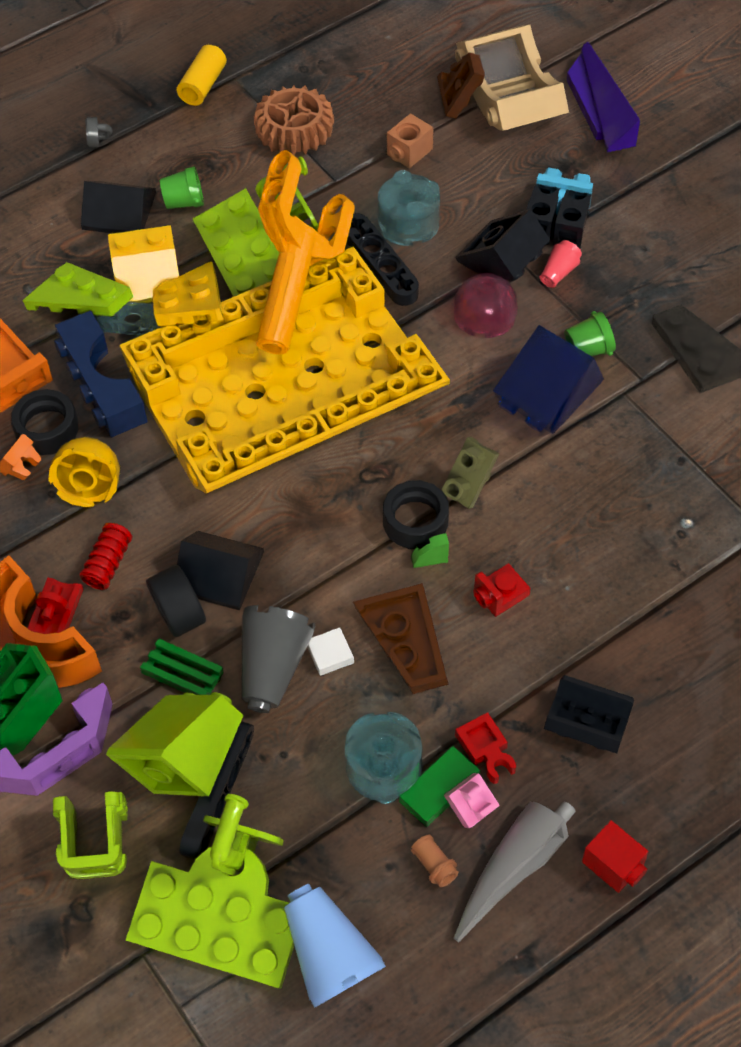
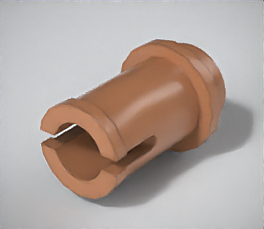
[411,834,459,887]

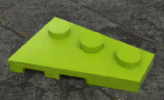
[22,262,134,317]

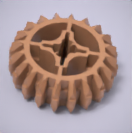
[254,85,334,156]

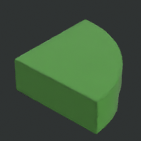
[411,533,449,568]

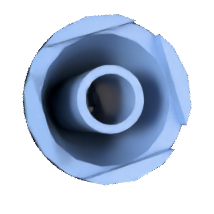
[284,884,386,1008]

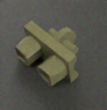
[441,437,499,509]

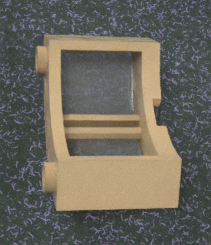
[455,25,569,131]

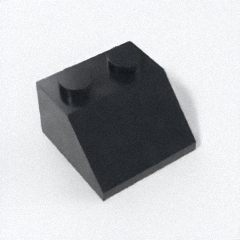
[455,209,550,283]

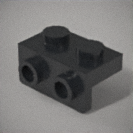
[544,675,634,754]

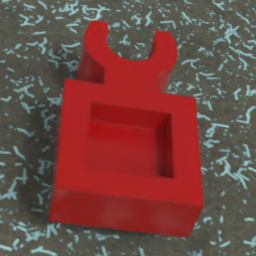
[455,712,516,784]

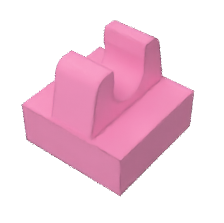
[444,773,500,828]

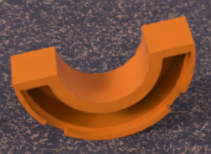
[0,555,102,688]

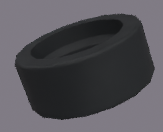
[11,389,79,455]
[383,480,449,549]

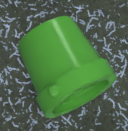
[160,166,204,209]
[564,311,616,360]

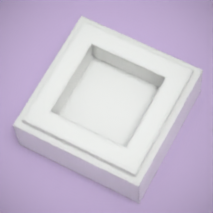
[307,628,354,676]

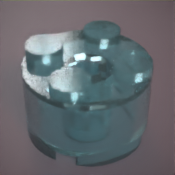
[378,170,440,246]
[345,712,423,804]

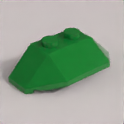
[0,643,63,756]

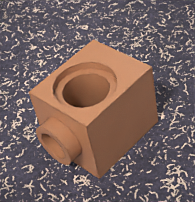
[387,113,433,169]

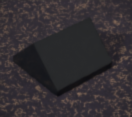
[81,181,156,233]
[177,531,264,610]

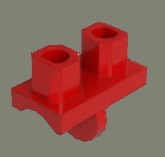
[28,577,84,634]

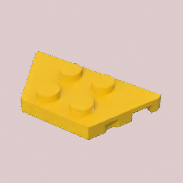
[152,261,223,326]

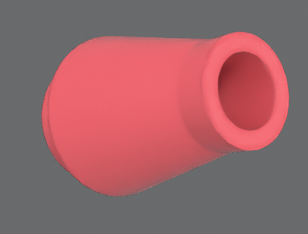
[539,240,582,288]

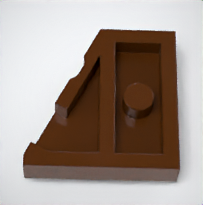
[437,52,485,119]

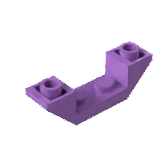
[0,683,113,796]

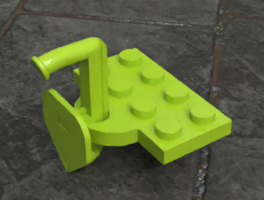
[193,156,318,297]
[126,794,294,989]

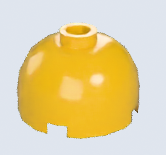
[48,437,120,507]

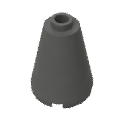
[242,605,315,713]

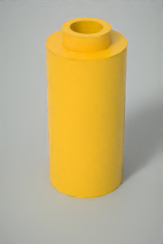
[176,45,227,106]

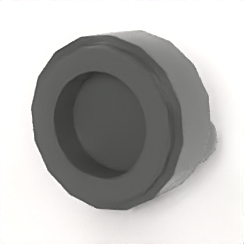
[85,117,113,148]

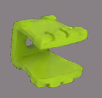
[53,791,128,879]

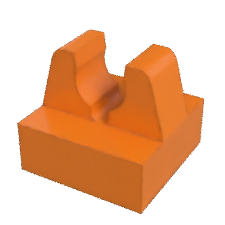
[0,434,41,480]

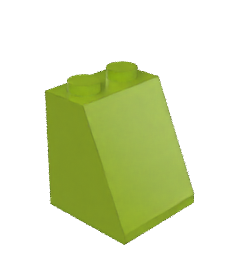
[106,692,243,796]

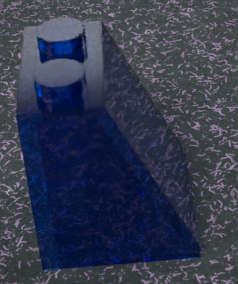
[493,325,604,434]

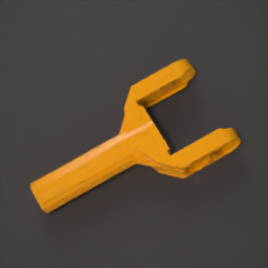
[256,150,355,354]

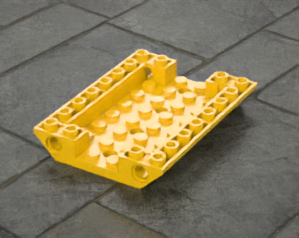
[120,246,450,494]

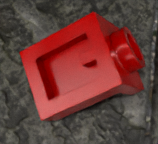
[473,563,531,617]

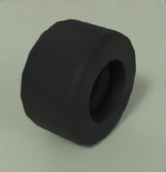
[146,565,206,637]

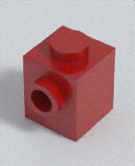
[582,820,649,894]

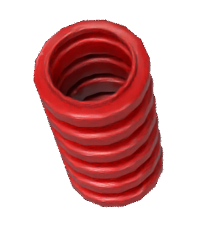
[79,523,133,590]

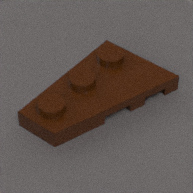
[353,583,449,694]

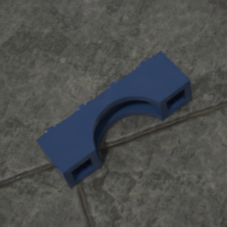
[54,310,148,438]

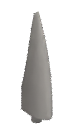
[454,801,576,943]

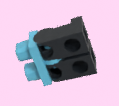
[526,168,593,249]

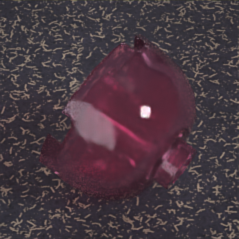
[454,273,518,338]

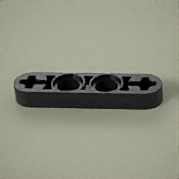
[347,213,419,306]
[179,721,254,860]

